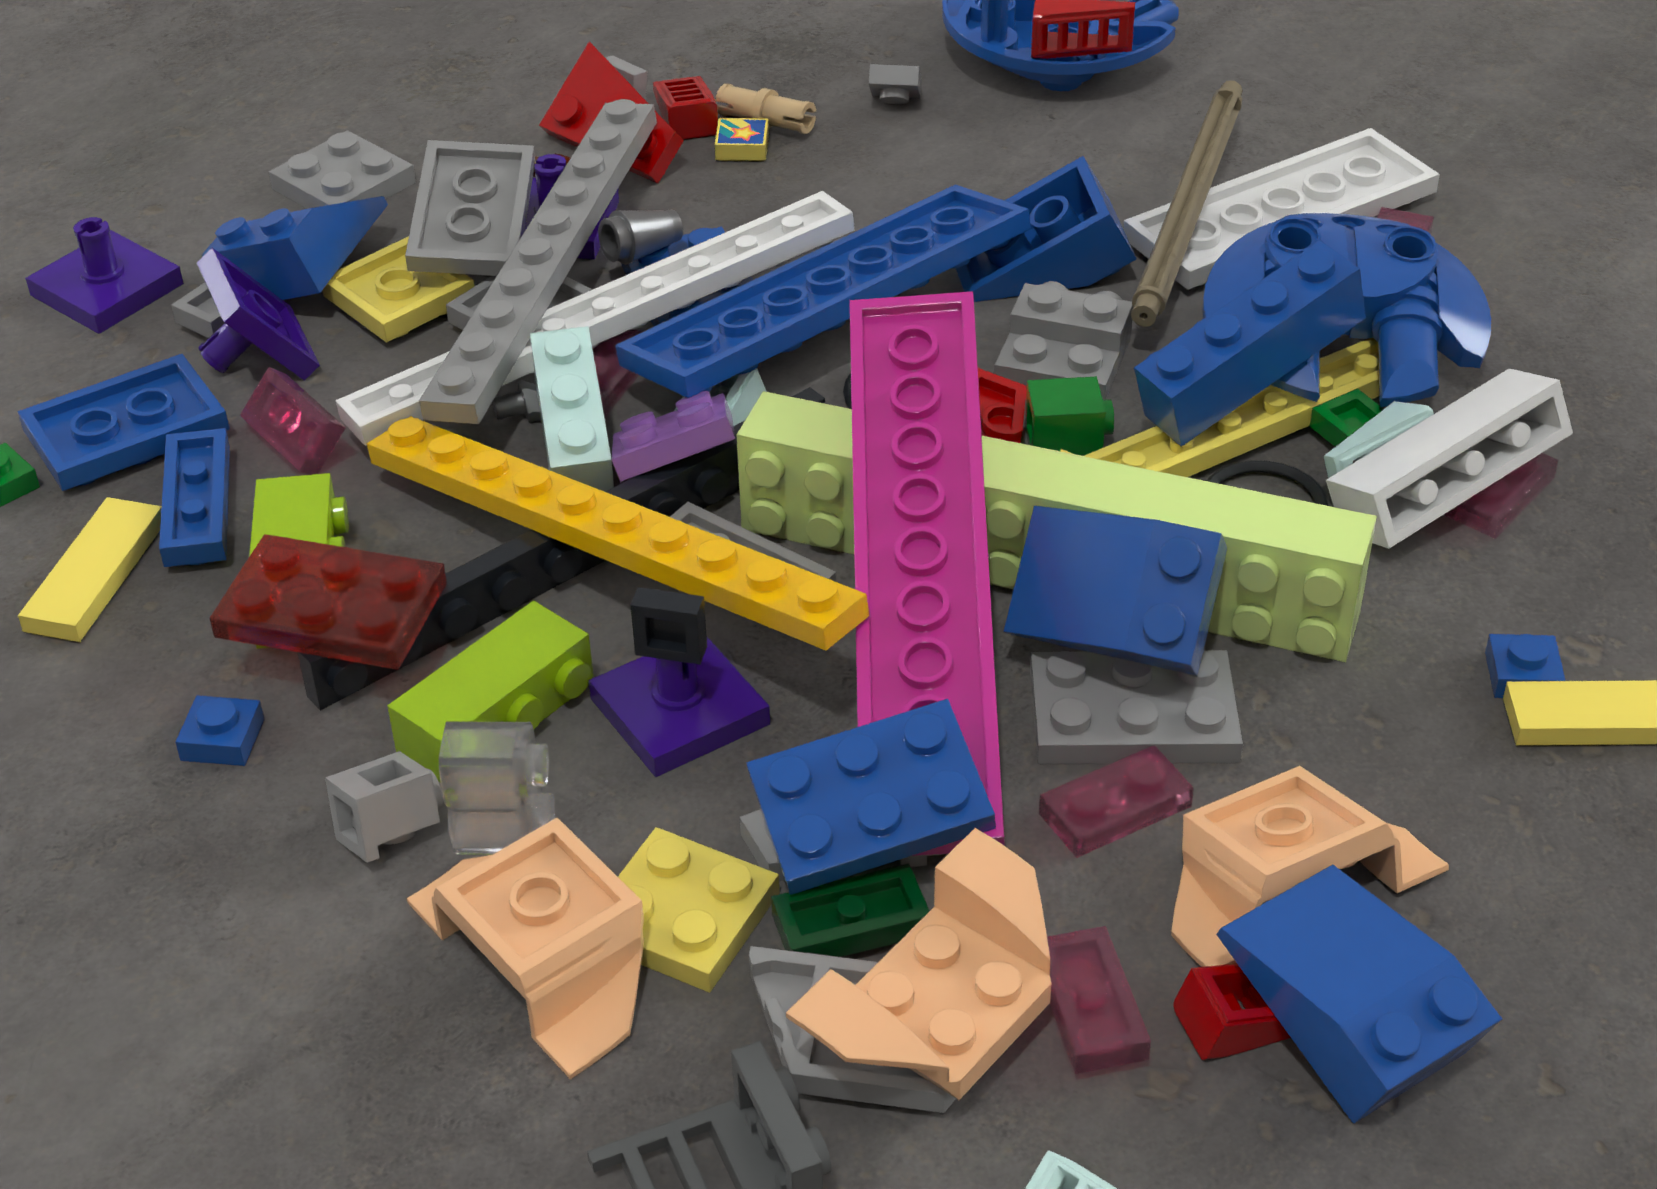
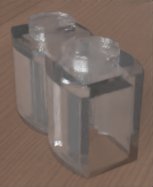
[439,721,555,855]

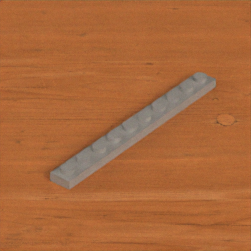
[419,99,657,424]

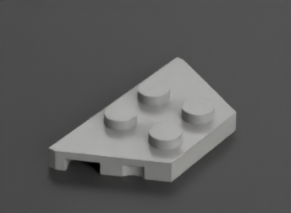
[749,946,956,1113]

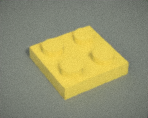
[323,236,474,343]
[618,827,780,993]

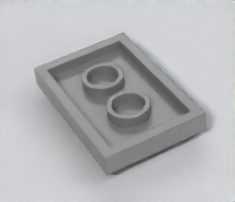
[405,140,535,276]
[1030,650,1243,764]

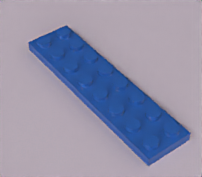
[615,185,1031,398]

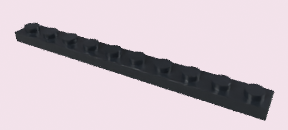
[297,387,825,711]

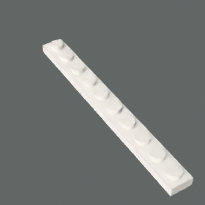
[335,191,855,446]

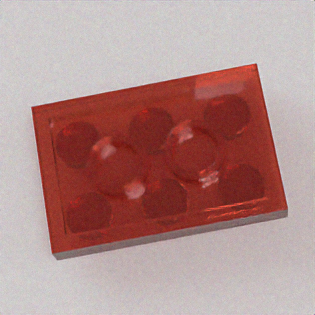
[209,534,447,670]

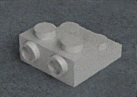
[994,281,1133,400]

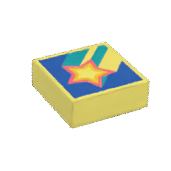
[715,118,769,161]

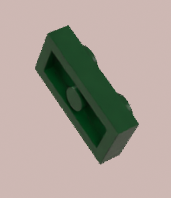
[771,863,930,957]

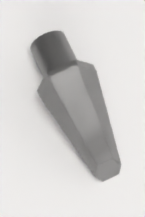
[492,380,541,423]

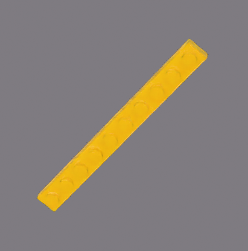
[366,416,869,651]

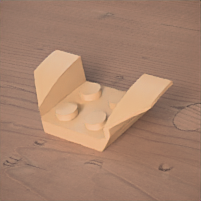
[1171,766,1449,967]
[407,818,644,1080]
[786,828,1051,1100]

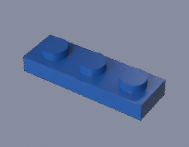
[159,428,230,567]

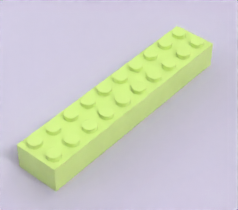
[737,391,1377,662]

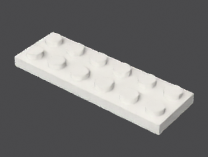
[1123,128,1440,290]

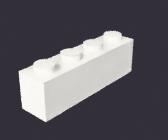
[1326,369,1573,549]

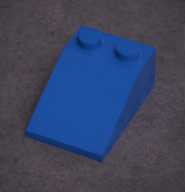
[956,156,1137,302]
[202,196,388,300]
[1004,506,1227,676]
[1216,865,1502,1124]

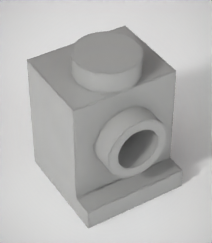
[325,751,443,863]

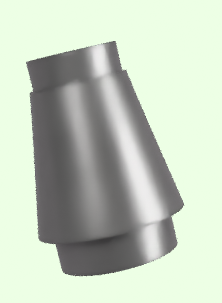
[598,209,683,265]

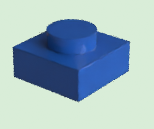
[1485,634,1566,698]
[175,695,264,766]

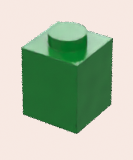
[1025,376,1114,456]

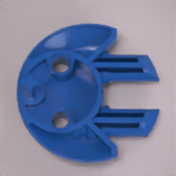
[942,0,1179,91]
[1202,213,1491,407]

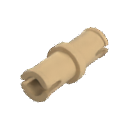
[715,83,816,134]

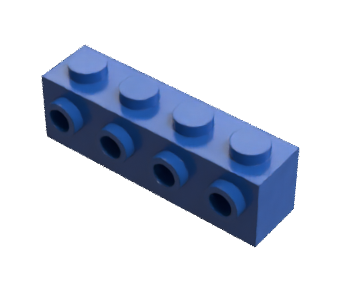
[1134,240,1366,447]

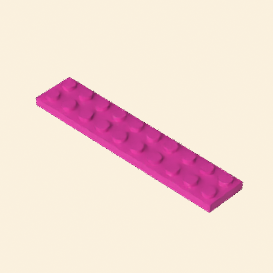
[850,291,1005,856]

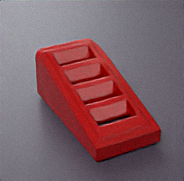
[1031,0,1135,58]
[653,76,718,140]
[1173,963,1291,1060]

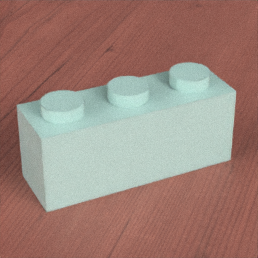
[530,326,614,492]

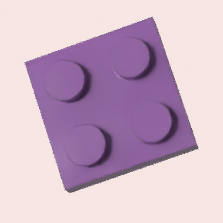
[611,391,735,482]

